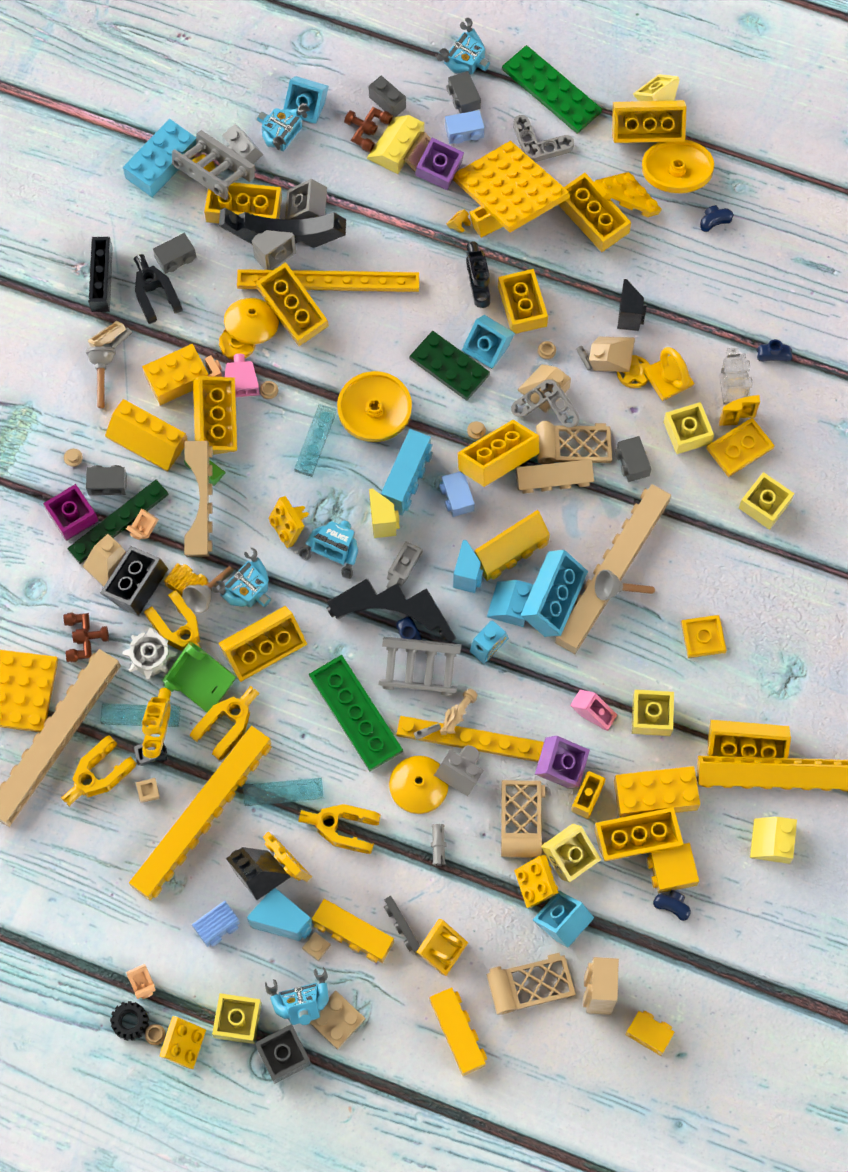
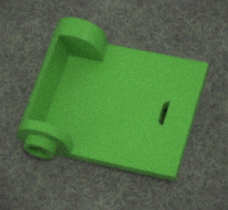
[163,642,237,712]

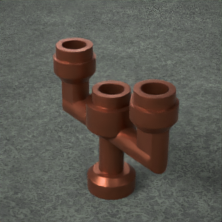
[344,107,393,152]
[63,612,109,663]

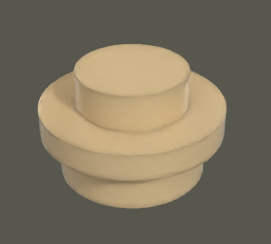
[538,341,556,359]
[260,381,278,399]
[467,421,486,440]
[64,448,83,467]
[145,1024,166,1045]

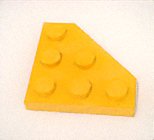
[592,172,662,217]
[263,832,312,882]

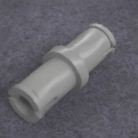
[431,824,447,866]

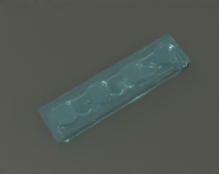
[294,404,337,477]
[100,704,181,727]
[243,778,324,806]

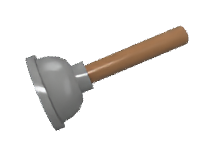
[86,347,116,409]
[183,566,234,613]
[595,570,655,600]

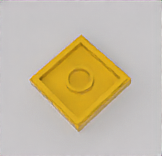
[681,615,727,658]

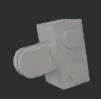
[218,124,264,169]
[434,745,484,796]

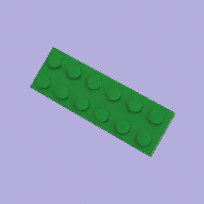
[502,45,602,134]
[309,655,403,772]

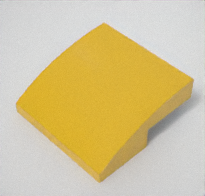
[719,395,760,426]

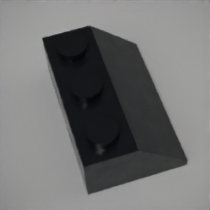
[100,546,169,616]
[226,847,290,900]

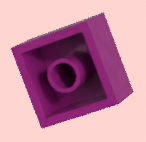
[43,484,99,541]

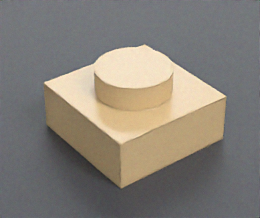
[136,778,160,803]
[302,932,331,962]

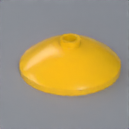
[224,298,279,344]
[389,756,448,814]

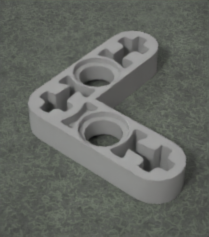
[513,115,574,162]
[511,380,579,427]

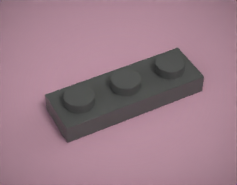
[384,896,420,955]

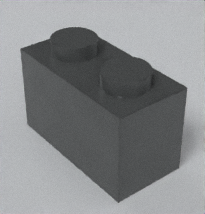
[446,71,481,114]
[369,75,406,118]
[153,232,197,274]
[615,436,651,482]
[86,465,127,495]

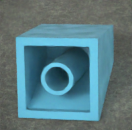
[247,888,313,941]

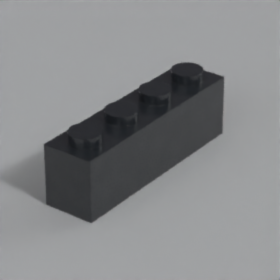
[88,237,113,312]

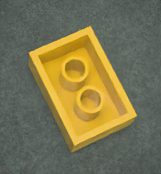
[498,269,548,334]
[142,344,208,405]

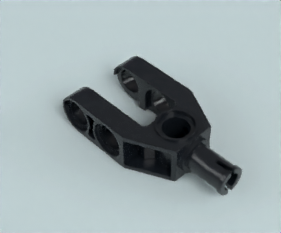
[466,241,490,308]
[133,254,183,324]

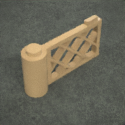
[536,421,612,464]
[501,780,546,858]
[486,952,576,1015]

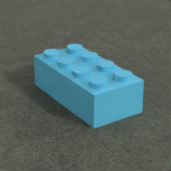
[123,118,196,198]
[381,429,433,516]
[520,550,588,637]

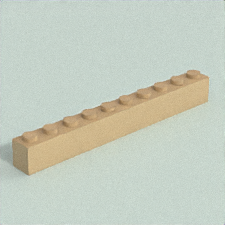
[555,484,671,654]
[0,649,121,827]

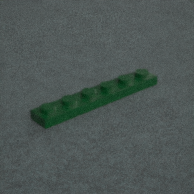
[67,479,169,564]

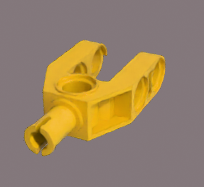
[143,590,201,651]
[190,686,259,760]
[142,688,171,758]
[61,735,137,807]
[298,804,381,854]

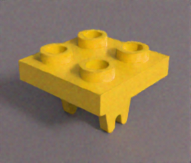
[268,496,309,548]
[514,855,558,908]
[417,919,468,976]
[159,1016,206,1069]

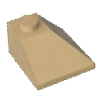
[589,336,635,372]
[518,364,571,413]
[83,534,126,587]

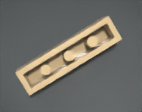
[515,459,594,494]

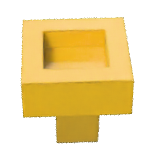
[446,209,471,233]

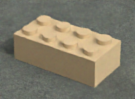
[583,957,619,1015]

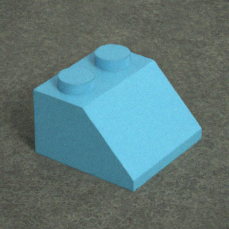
[284,76,329,124]
[462,315,515,369]
[453,540,483,593]
[487,580,534,627]
[533,891,594,948]

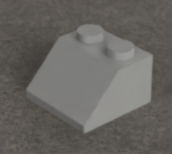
[285,179,327,220]
[252,230,296,270]

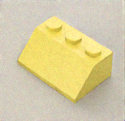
[367,115,424,174]

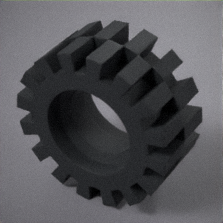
[110,1001,149,1041]

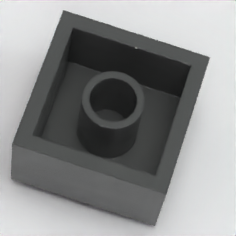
[255,1024,311,1084]

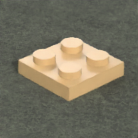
[310,990,366,1050]

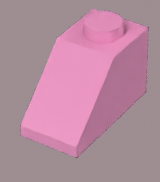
[570,690,617,731]

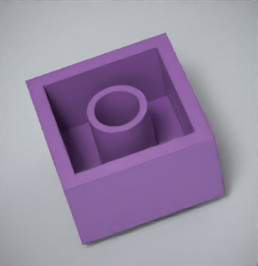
[415,137,464,191]
[535,736,590,788]

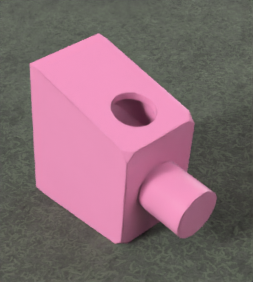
[225,354,260,397]

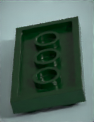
[409,330,490,401]

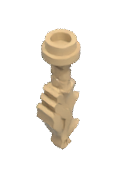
[440,689,478,735]

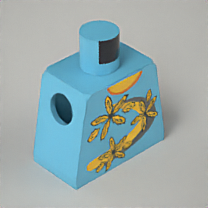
[470,620,509,664]

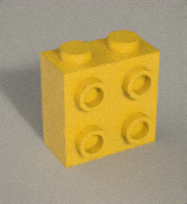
[647,843,699,894]

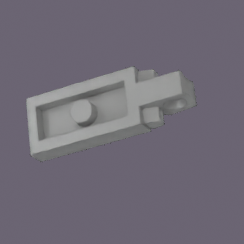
[386,541,423,589]

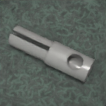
[110,328,132,349]
[576,346,592,370]
[414,723,441,740]

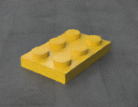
[706,417,775,477]

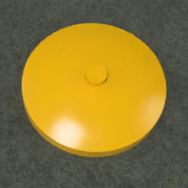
[642,140,714,193]
[337,371,412,442]

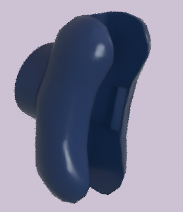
[700,205,734,232]
[757,339,792,362]
[397,616,422,640]
[653,890,691,921]

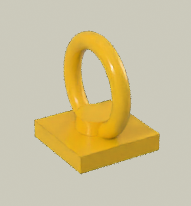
[643,347,695,401]

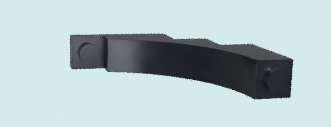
[219,208,346,248]
[327,579,456,643]

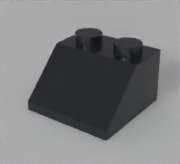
[617,279,647,331]

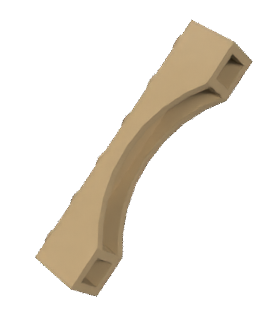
[184,441,213,557]

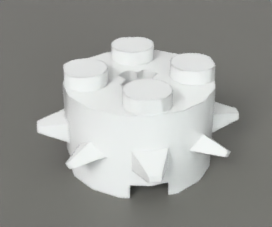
[123,628,177,680]

